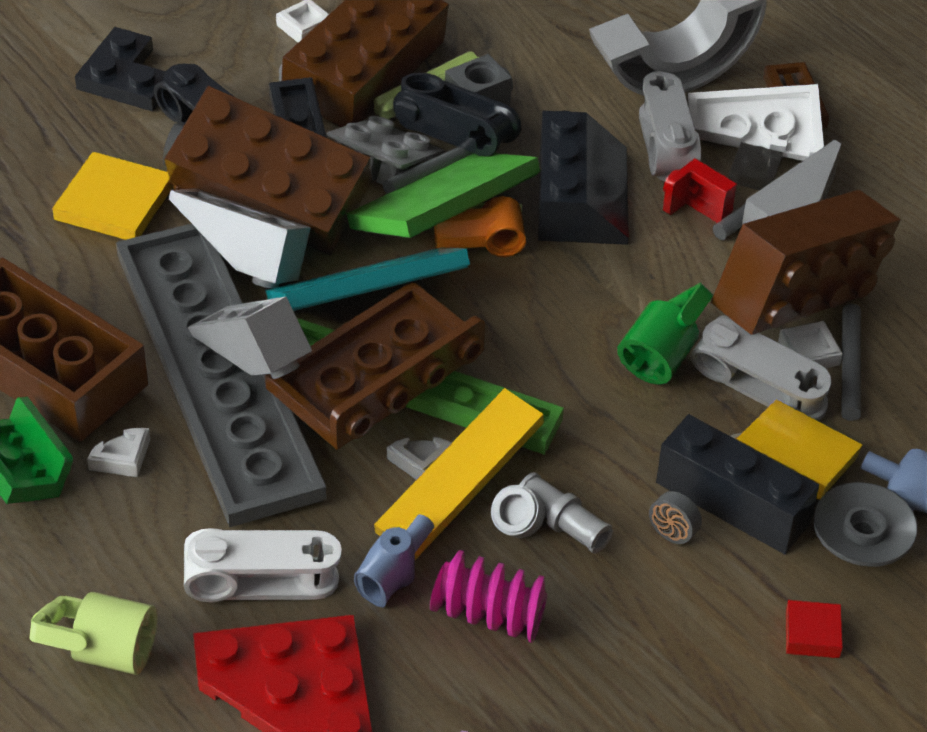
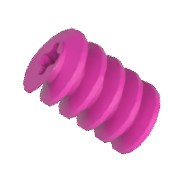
[430,550,547,643]

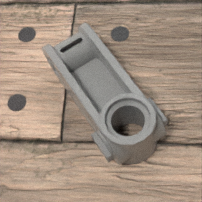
[639,71,701,181]
[690,315,831,421]

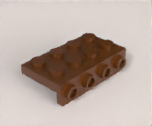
[265,281,485,450]

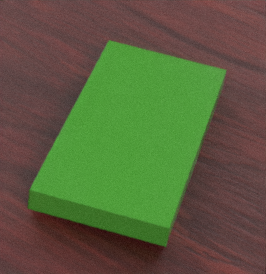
[346,153,541,238]

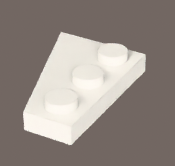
[688,84,824,161]

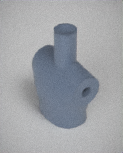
[861,449,927,513]
[354,514,434,607]

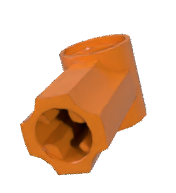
[434,196,526,257]

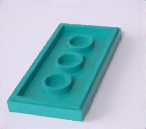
[265,247,470,311]

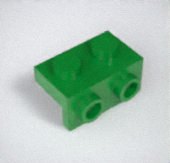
[0,397,73,504]

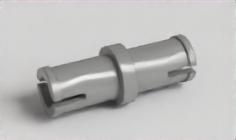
[519,472,613,554]

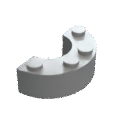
[589,0,766,95]

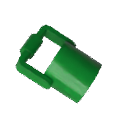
[617,282,714,385]

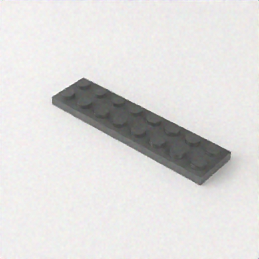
[116,224,327,527]

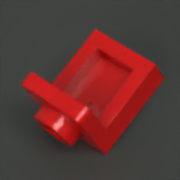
[663,158,737,223]

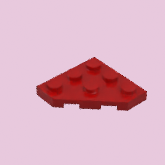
[193,615,372,732]

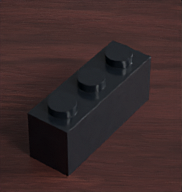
[656,414,820,555]

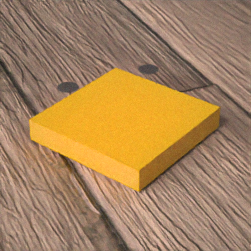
[52,152,173,240]
[736,399,863,500]

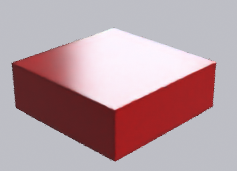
[786,600,842,658]

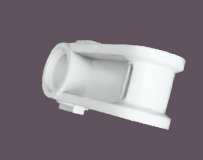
[184,528,342,602]

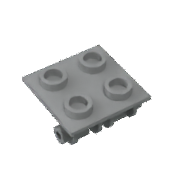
[327,116,444,185]

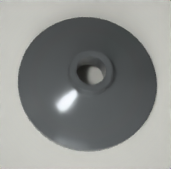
[813,482,917,567]

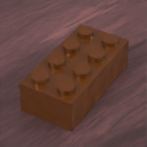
[281,0,449,127]
[164,86,372,255]
[710,190,901,335]
[0,257,149,442]

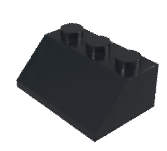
[538,110,629,245]

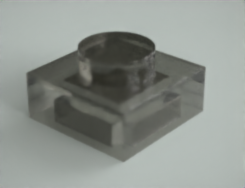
[729,142,783,190]

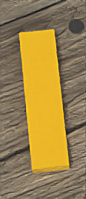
[374,388,544,560]

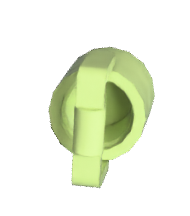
[29,592,157,675]

